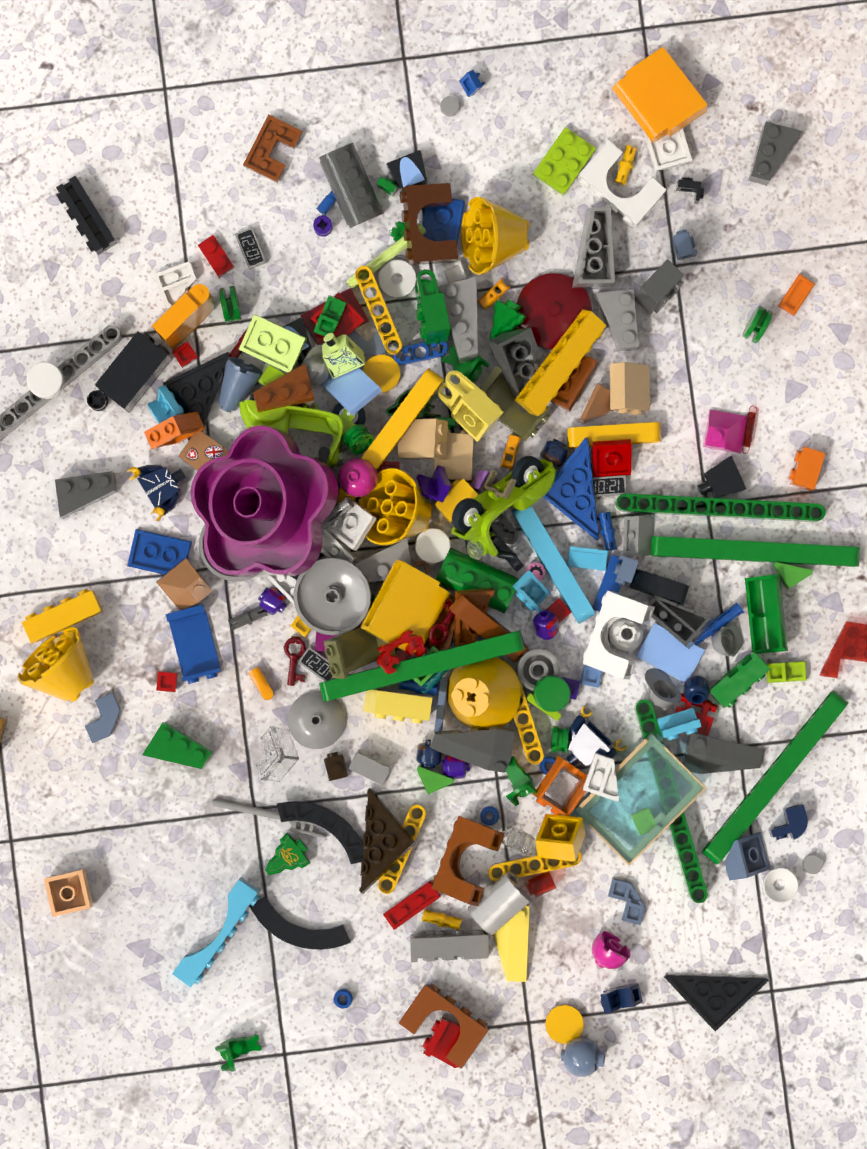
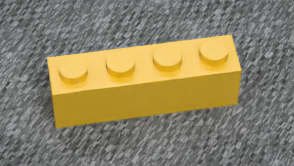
[21,589,104,644]

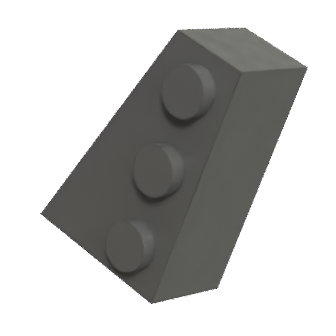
[748,121,803,186]
[648,595,714,649]

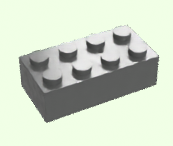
[634,259,684,315]

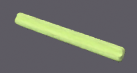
[347,224,426,289]

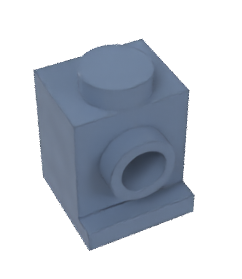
[672,229,698,261]
[614,555,639,586]

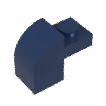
[768,804,808,840]
[600,983,643,1014]

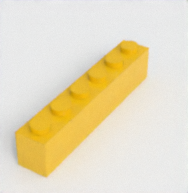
[515,309,607,416]

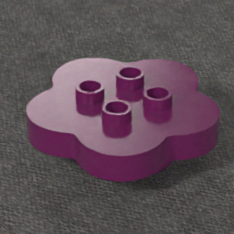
[191,426,338,576]

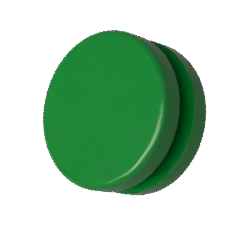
[219,286,242,323]
[742,306,773,344]
[533,675,570,712]

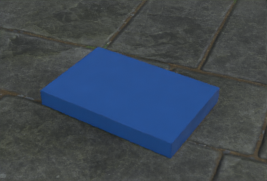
[422,199,465,244]
[127,529,192,575]

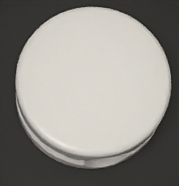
[27,362,65,399]
[415,528,451,564]

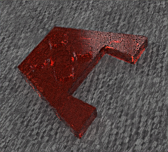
[819,621,867,678]

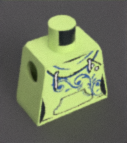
[322,333,365,379]

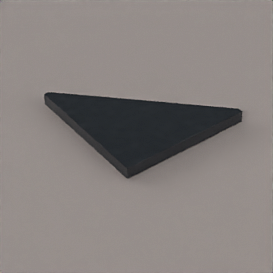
[163,352,230,441]
[663,975,769,1032]

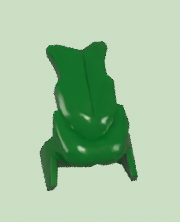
[441,346,490,382]
[506,756,537,806]
[215,1034,262,1072]

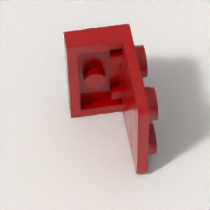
[422,1016,460,1068]

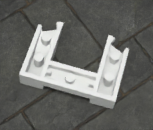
[268,527,357,606]

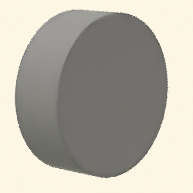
[440,96,459,117]
[802,854,823,874]

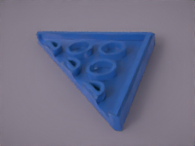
[543,437,600,540]

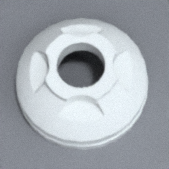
[608,618,644,652]
[763,868,798,903]

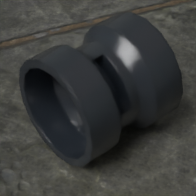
[87,390,108,412]

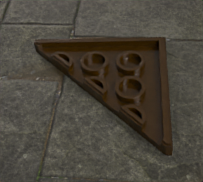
[359,788,416,894]

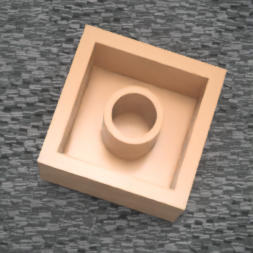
[44,868,93,917]

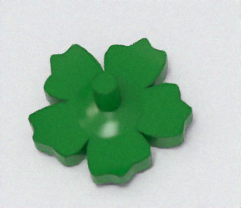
[389,221,406,242]

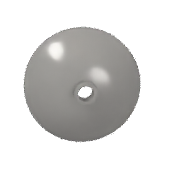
[288,692,345,749]

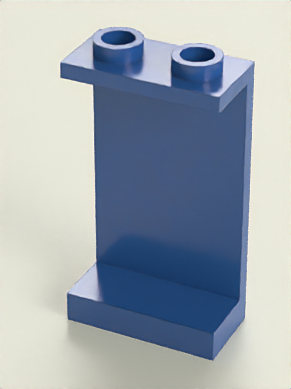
[165,604,222,684]

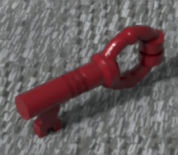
[428,599,455,646]
[283,636,306,686]

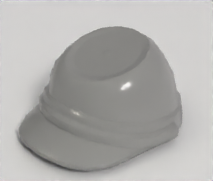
[712,625,743,657]

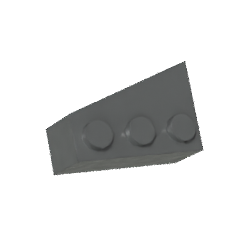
[55,471,117,519]

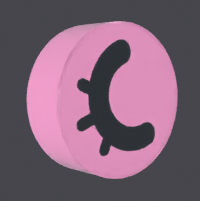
[526,562,545,581]

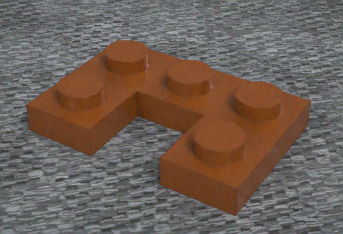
[243,114,303,183]

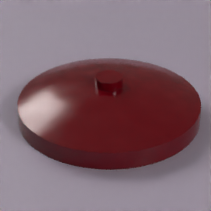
[517,273,592,350]

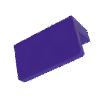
[416,465,451,502]

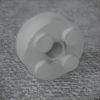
[517,649,560,691]

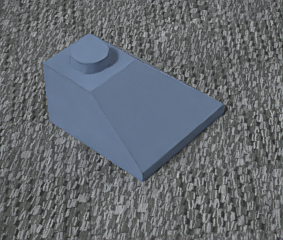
[725,832,770,881]

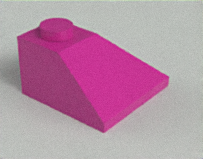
[703,409,747,454]

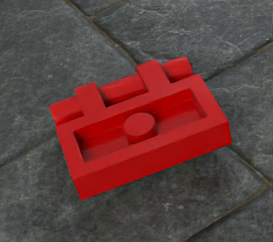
[674,693,718,736]

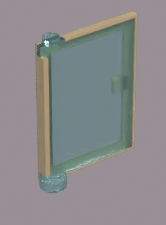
[571,733,707,866]

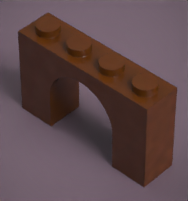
[399,183,458,265]

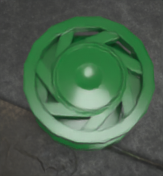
[343,424,374,455]
[551,726,569,753]

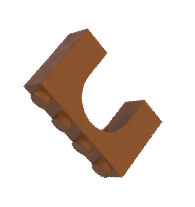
[432,816,505,906]
[399,983,490,1069]

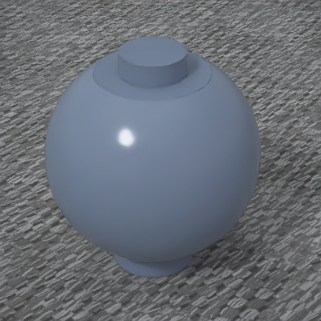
[561,1037,605,1077]

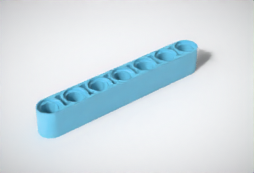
[511,506,595,624]

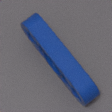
[393,342,448,365]

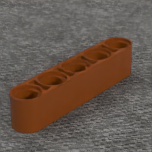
[449,594,529,663]

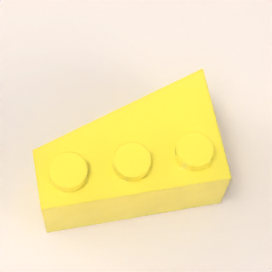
[363,690,432,724]

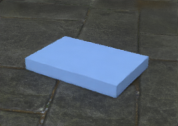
[321,368,382,416]
[636,623,705,682]

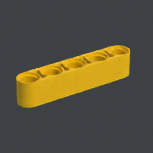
[355,266,403,356]
[567,422,662,448]
[513,677,544,764]
[378,804,426,894]
[488,852,582,882]

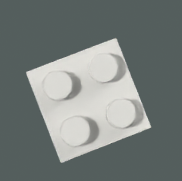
[644,128,692,172]
[327,498,377,551]

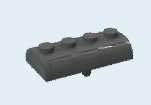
[319,143,384,228]

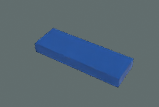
[592,555,621,612]

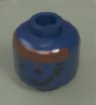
[540,439,568,467]
[684,675,710,704]
[416,739,442,769]

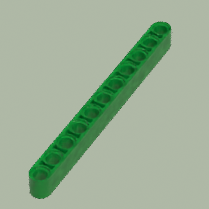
[615,493,826,522]
[651,536,860,567]
[319,630,526,702]
[702,690,849,865]
[634,700,708,903]

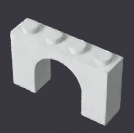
[578,140,666,227]
[583,591,655,679]

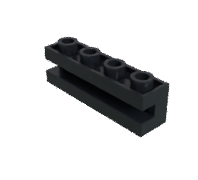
[56,176,117,255]

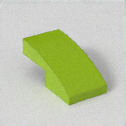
[766,661,807,683]

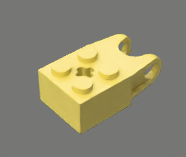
[438,371,504,442]

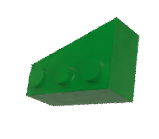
[709,652,770,708]
[142,722,213,769]

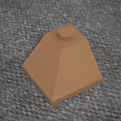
[579,383,614,424]
[156,558,212,610]

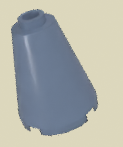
[218,357,263,412]

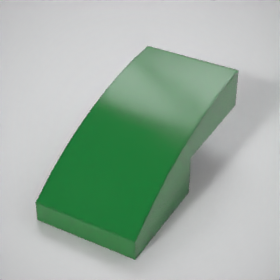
[314,295,347,336]

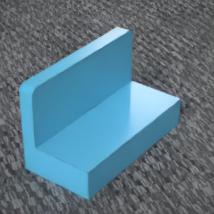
[567,546,609,571]

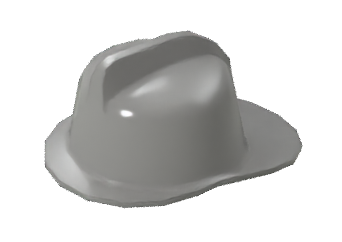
[300,345,329,388]
[645,668,682,711]

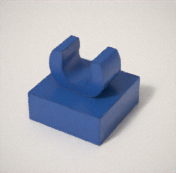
[459,70,485,97]

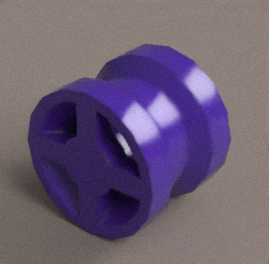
[313,215,333,237]

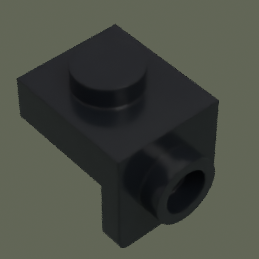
[676,177,704,204]

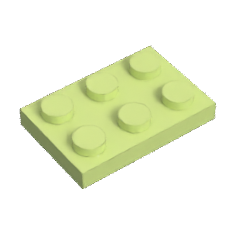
[239,314,307,373]

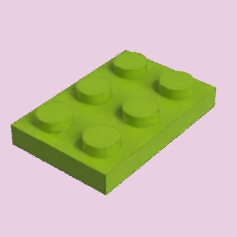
[532,127,596,196]

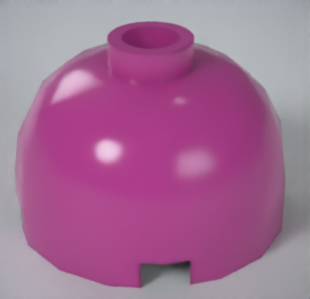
[338,458,378,497]
[592,931,631,969]

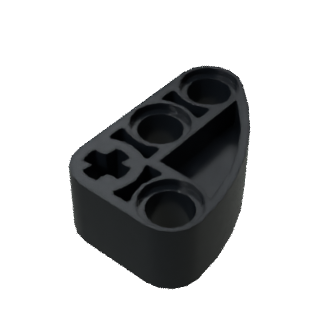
[629,569,690,605]

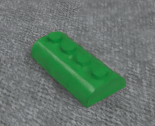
[436,548,519,614]
[745,574,788,654]

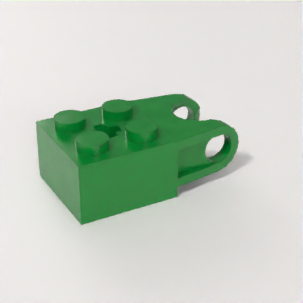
[415,269,451,345]

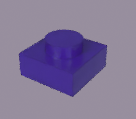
[561,677,580,700]

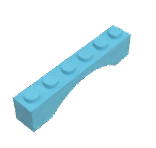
[172,877,260,987]

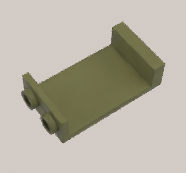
[479,366,551,441]
[324,626,397,679]

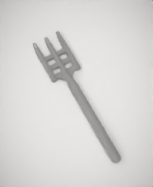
[212,799,327,838]

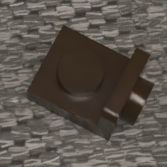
[324,752,348,781]

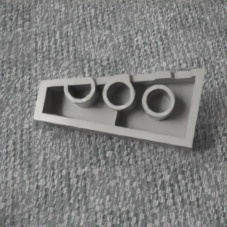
[439,277,478,364]

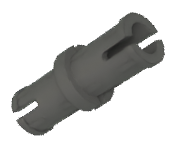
[228,606,268,631]

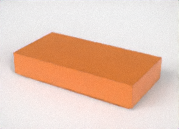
[778,274,815,317]

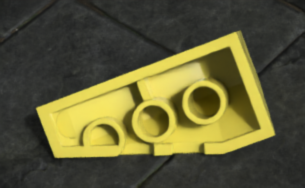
[493,904,529,982]

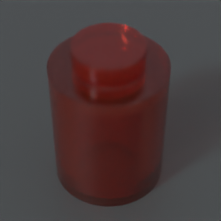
[526,871,556,898]

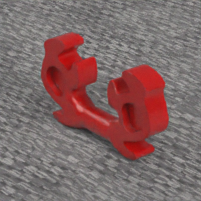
[377,630,426,674]

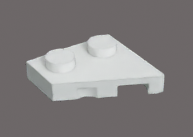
[154,261,196,309]
[582,752,619,802]

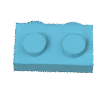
[147,385,184,424]
[512,570,550,613]
[657,708,701,740]

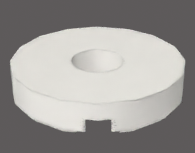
[378,260,416,298]

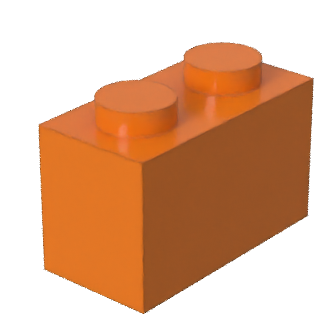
[788,446,826,491]

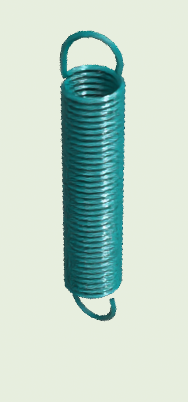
[421,670,449,693]

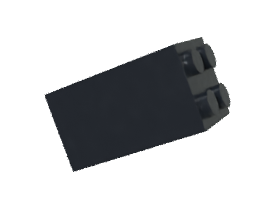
[95,331,172,413]

